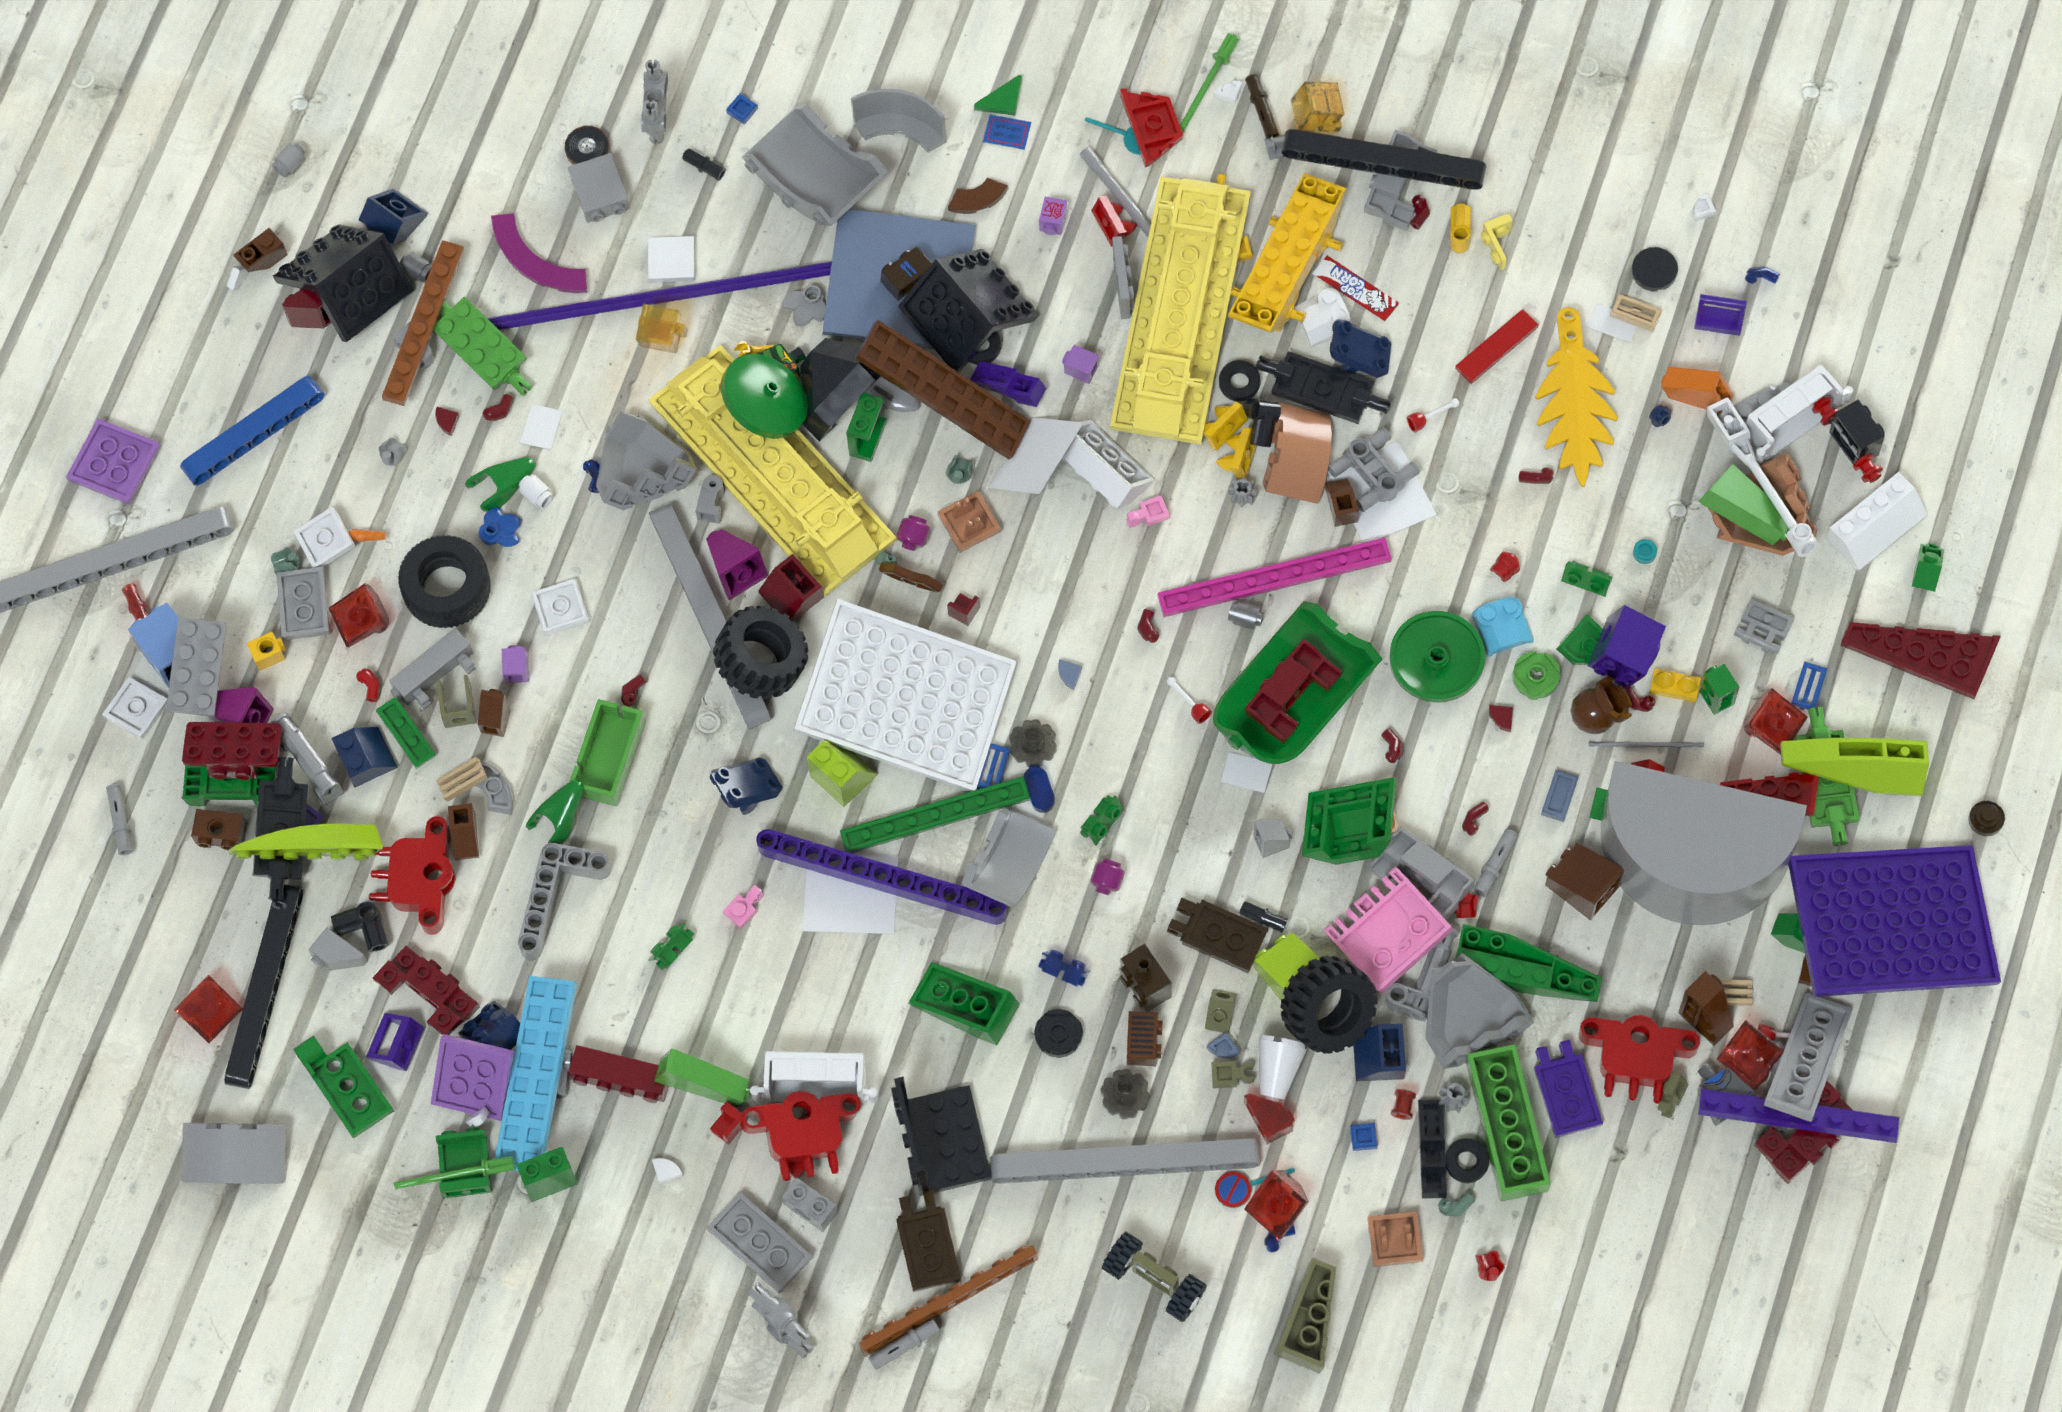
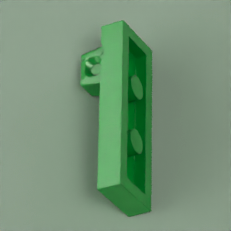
[376,697,436,769]

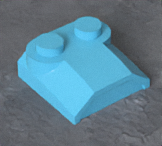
[1472,597,1533,657]

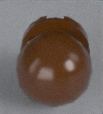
[1570,676,1632,735]

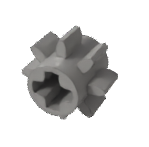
[1228,476,1257,508]
[1439,1081,1469,1113]

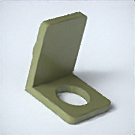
[1205,989,1236,1033]

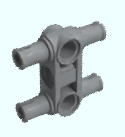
[641,59,668,144]
[1328,427,1420,512]
[748,1282,814,1359]

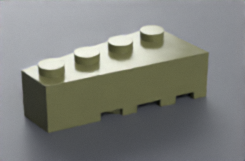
[1273,1258,1336,1374]

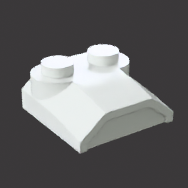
[1294,288,1352,347]

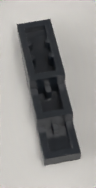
[1418,1099,1447,1199]

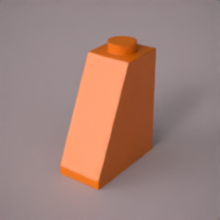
[1661,367,1734,414]

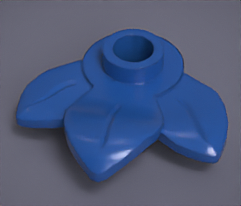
[478,507,521,547]

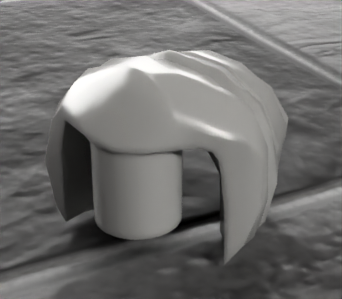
[379,437,408,466]

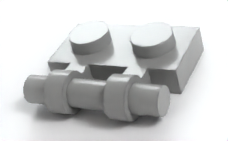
[1734,599,1794,654]

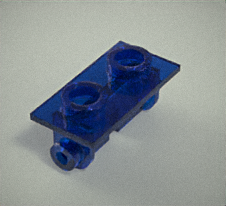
[1038,949,1091,987]

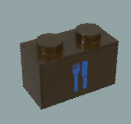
[880,246,932,301]

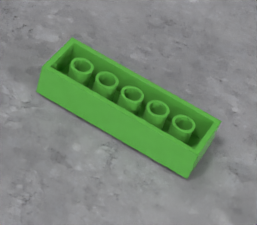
[1466,1044,1550,1202]

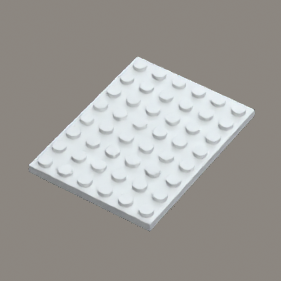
[793,599,1017,792]

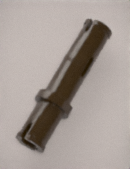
[1245,74,1280,139]

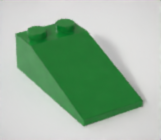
[908,962,1020,1045]

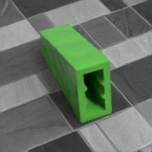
[1699,464,1790,545]
[654,1048,750,1107]

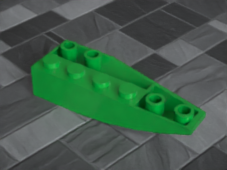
[1455,924,1602,1002]

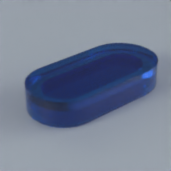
[1024,766,1055,813]

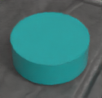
[1633,539,1657,564]

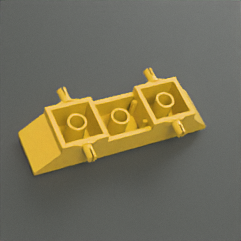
[1228,173,1346,333]

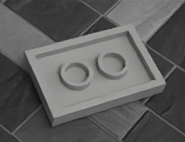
[1113,236,1134,319]
[276,566,330,641]

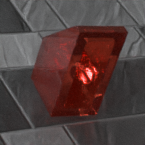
[1244,1093,1295,1144]

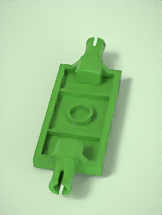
[433,296,532,396]
[1795,707,1860,846]

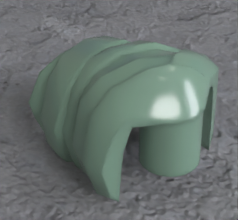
[946,455,973,484]
[271,547,300,574]

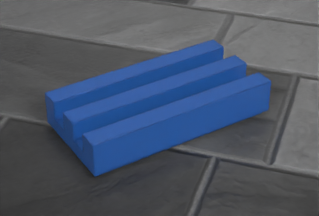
[1791,661,1827,710]
[976,743,1010,789]

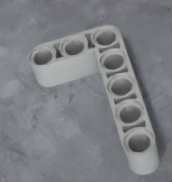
[518,843,611,960]

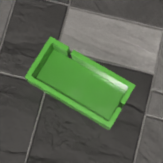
[569,699,646,807]

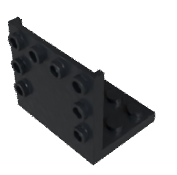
[273,224,414,342]
[898,249,1039,373]
[891,1076,992,1196]

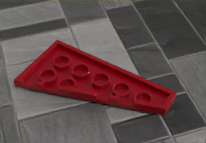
[1840,622,2001,700]

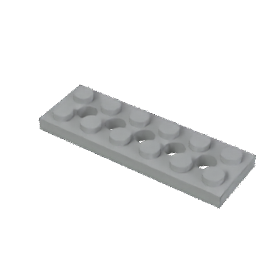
[1764,993,1853,1122]

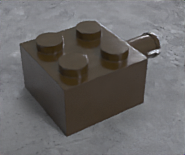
[1119,944,1172,1012]

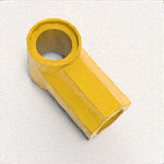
[1450,204,1471,253]

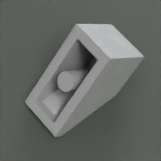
[1254,819,1292,858]
[308,927,367,971]

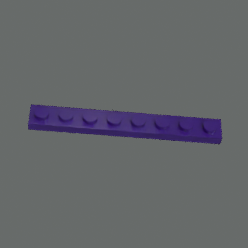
[1698,1089,1899,1143]

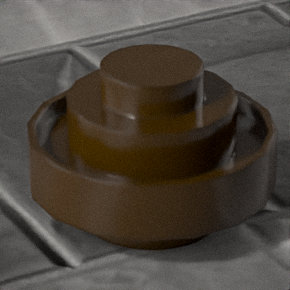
[1968,801,2005,836]

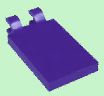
[1534,1039,1603,1138]

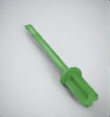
[1180,33,1239,132]
[393,1156,516,1189]

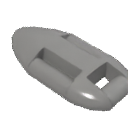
[865,376,920,412]

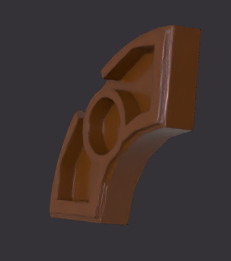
[948,178,1008,214]
[879,562,943,592]

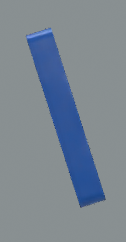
[180,376,325,486]

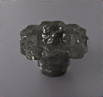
[1009,719,1057,768]
[1101,1069,1150,1120]

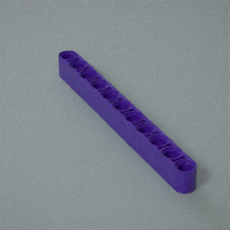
[756,829,1007,925]

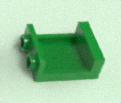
[846,393,887,462]
[435,1127,492,1199]
[517,1147,578,1203]

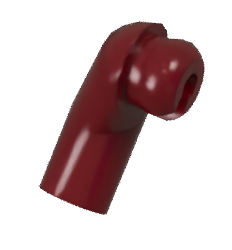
[1410,195,1430,230]
[483,394,514,421]
[1518,467,1554,484]
[621,674,646,707]
[1624,686,1656,712]
[1381,728,1403,763]
[1462,802,1489,836]

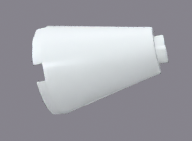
[1259,1035,1307,1104]

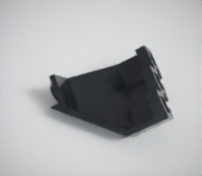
[800,338,881,442]

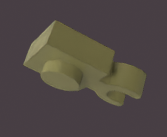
[1211,1061,1254,1089]
[1657,1071,1689,1119]

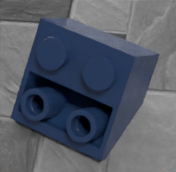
[458,1001,520,1050]
[1353,1024,1406,1081]

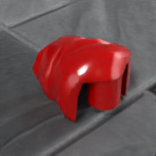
[1490,552,1520,582]
[1455,892,1478,918]
[1475,1250,1505,1281]

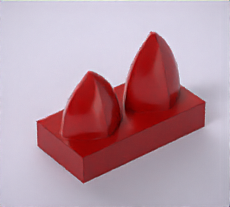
[1091,195,1137,247]

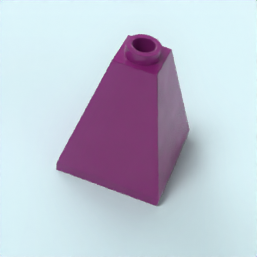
[706,529,768,601]
[208,687,274,723]

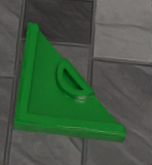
[974,75,1022,116]

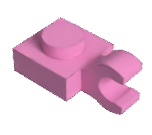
[1126,495,1170,528]
[723,885,764,929]

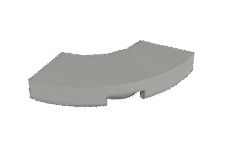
[471,761,513,815]

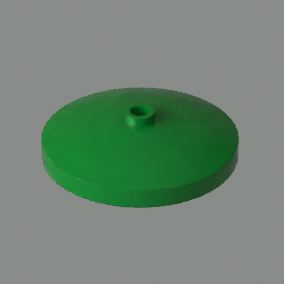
[721,354,808,439]
[1389,611,1485,703]

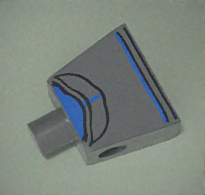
[1697,1063,1756,1126]

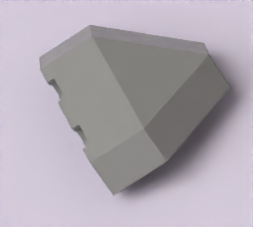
[596,410,697,510]
[1425,953,1534,1069]

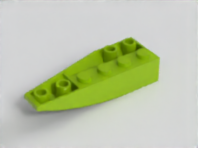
[1780,738,1929,796]
[229,824,383,861]

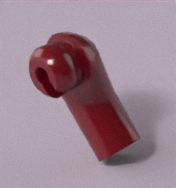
[1137,609,1159,643]

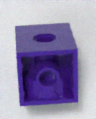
[1588,605,1666,687]

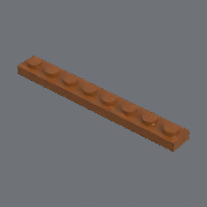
[382,240,464,406]
[859,1245,1038,1357]

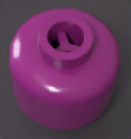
[896,515,930,551]
[1090,858,1125,895]

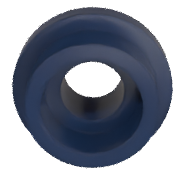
[1649,405,1671,427]

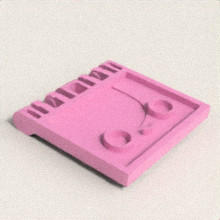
[1323,866,1454,994]

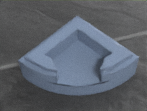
[1058,659,1082,690]
[1206,1032,1240,1058]

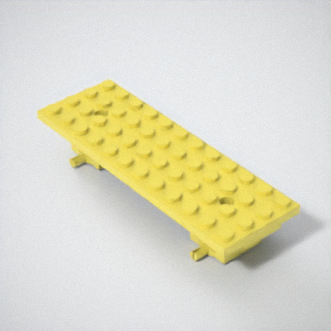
[1110,177,1251,445]
[648,345,897,597]

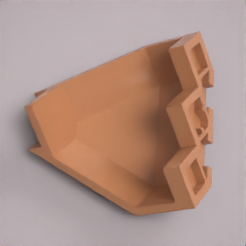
[1708,453,1817,556]

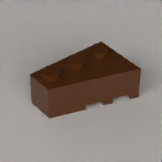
[1678,971,1734,1046]

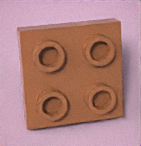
[937,491,1001,553]
[1367,1211,1423,1267]

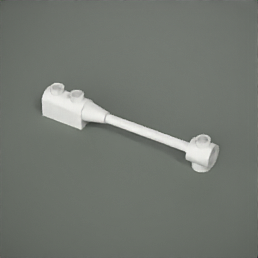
[1707,397,1819,557]

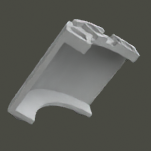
[742,103,888,226]

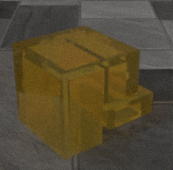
[1291,81,1344,132]
[635,304,688,354]

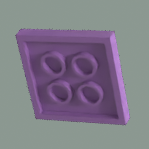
[66,418,161,505]
[431,1034,514,1121]

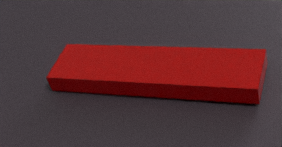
[1455,309,1539,384]

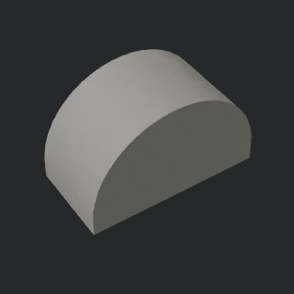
[1601,761,1807,925]

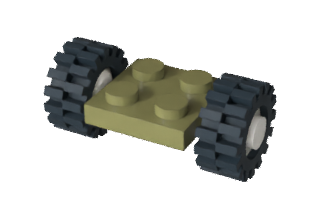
[1102,1231,1207,1322]

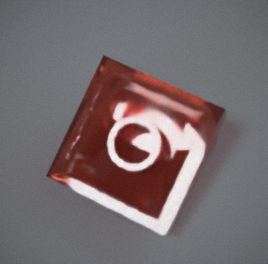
[328,583,389,648]
[1743,688,1808,755]
[174,975,243,1044]
[1717,1020,1784,1090]

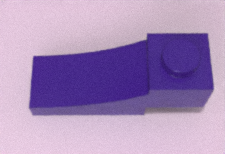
[970,361,1047,407]

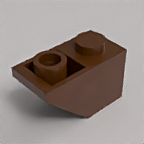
[233,228,287,272]
[1325,479,1359,527]
[478,689,511,737]
[448,803,479,861]

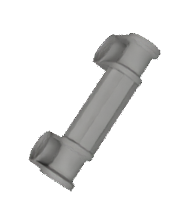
[271,712,344,806]
[1386,928,1459,1021]

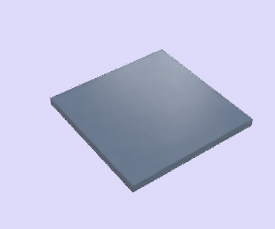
[822,209,975,349]

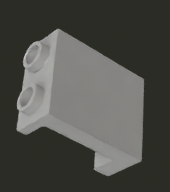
[568,153,630,223]

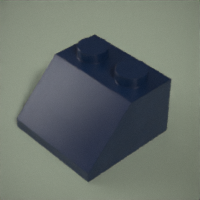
[358,189,428,244]
[331,727,398,788]

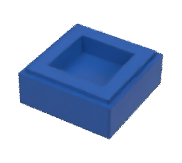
[726,93,758,125]
[1350,1123,1378,1151]

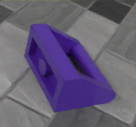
[1694,294,1747,336]
[366,1013,425,1071]

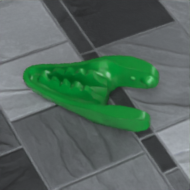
[465,457,536,512]
[526,780,583,844]

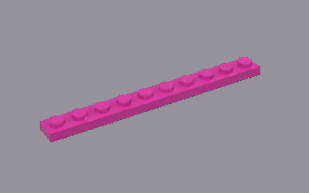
[1157,538,1391,617]

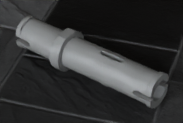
[106,784,133,855]
[1473,829,1518,897]
[869,1319,940,1370]

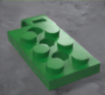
[293,1035,394,1139]

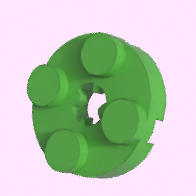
[1512,651,1560,700]

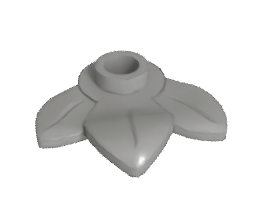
[782,285,826,326]

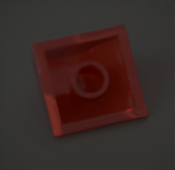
[1244,1170,1309,1241]

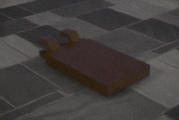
[1167,897,1268,973]
[896,1190,961,1292]

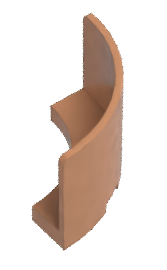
[1262,402,1332,503]

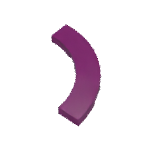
[491,214,587,293]

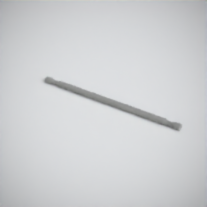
[1589,742,1704,747]

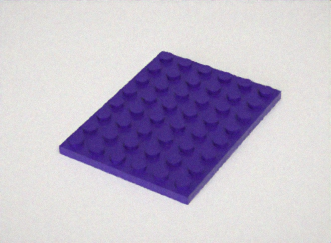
[1788,845,2001,997]

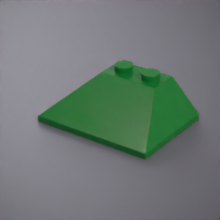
[1302,777,1397,865]

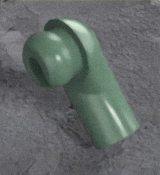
[1438,1192,1475,1216]

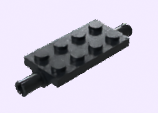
[1255,351,1392,424]
[252,757,308,901]

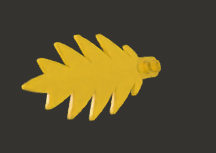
[1535,307,1618,487]

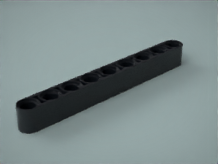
[1281,129,1487,190]
[224,884,303,1089]

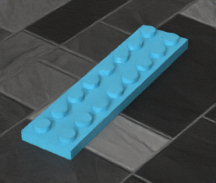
[495,976,577,1172]

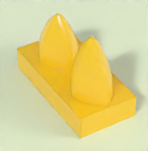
[1203,402,1248,451]
[1216,427,1257,480]
[1649,668,1701,703]

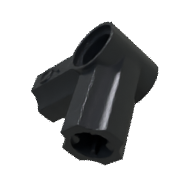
[1242,398,1281,448]
[331,901,389,952]

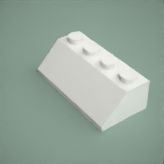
[1062,420,1155,509]
[1826,472,1928,572]

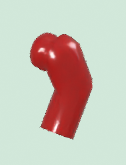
[356,668,380,702]

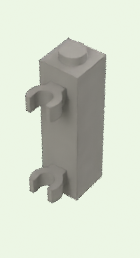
[389,628,476,710]

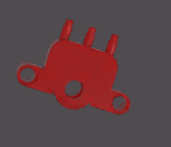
[369,816,456,935]
[1578,1015,1700,1104]
[740,1091,861,1181]

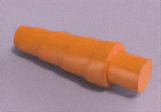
[348,529,386,542]

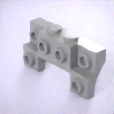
[1364,130,1437,231]
[1369,826,1475,920]

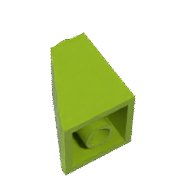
[806,740,877,807]
[1254,932,1319,1000]

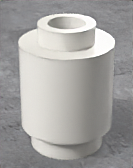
[519,475,554,509]

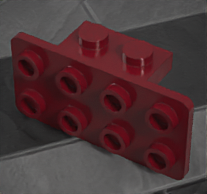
[182,722,282,780]

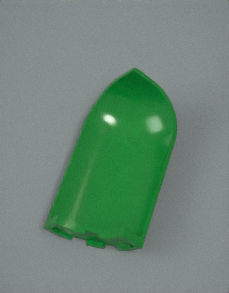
[1213,601,1383,764]

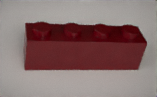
[568,1045,669,1103]

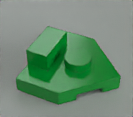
[1556,615,1602,665]

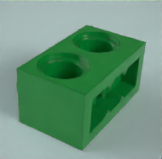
[1699,664,1739,715]

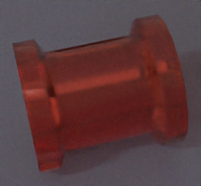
[1390,1089,1416,1120]

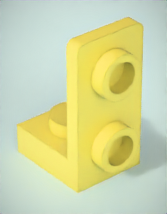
[1481,213,1513,270]

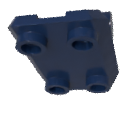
[1329,319,1392,378]
[710,757,783,815]

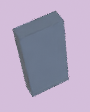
[1541,770,1579,822]

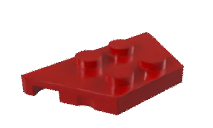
[1119,88,1183,167]

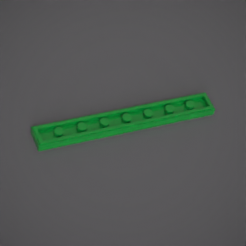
[840,776,1030,853]

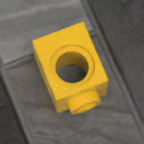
[246,632,286,671]

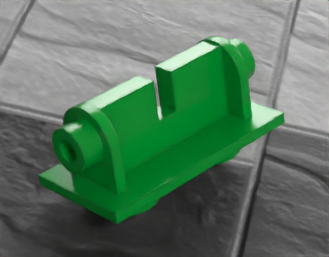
[1561,560,1613,597]
[1079,795,1124,845]
[648,923,695,970]

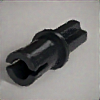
[682,148,726,181]
[1239,901,1288,933]

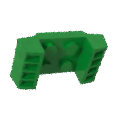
[182,766,275,807]

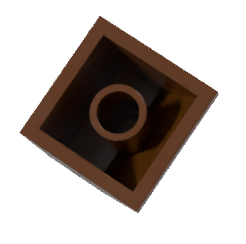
[1545,843,1624,921]

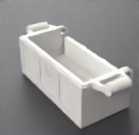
[1746,365,1853,464]
[750,1051,879,1104]

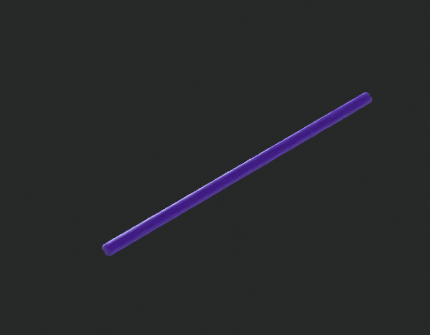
[487,261,832,330]

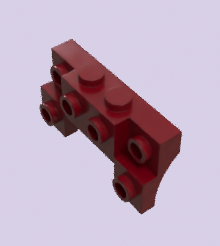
[1245,639,1342,744]
[372,946,480,1035]
[1754,1081,1854,1184]

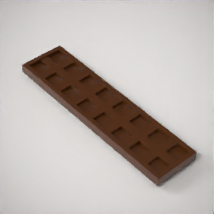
[855,319,1031,460]

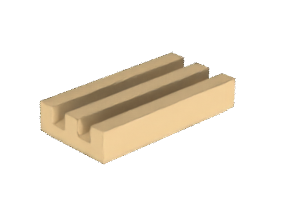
[1610,294,1662,332]
[436,757,488,802]
[1720,980,1753,1006]

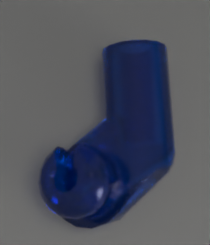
[1745,266,1780,284]
[583,459,600,493]
[1264,1223,1296,1253]

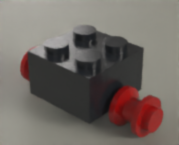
[1812,396,1885,483]

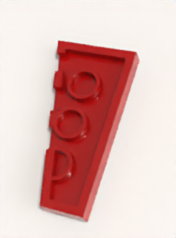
[1720,772,1820,816]

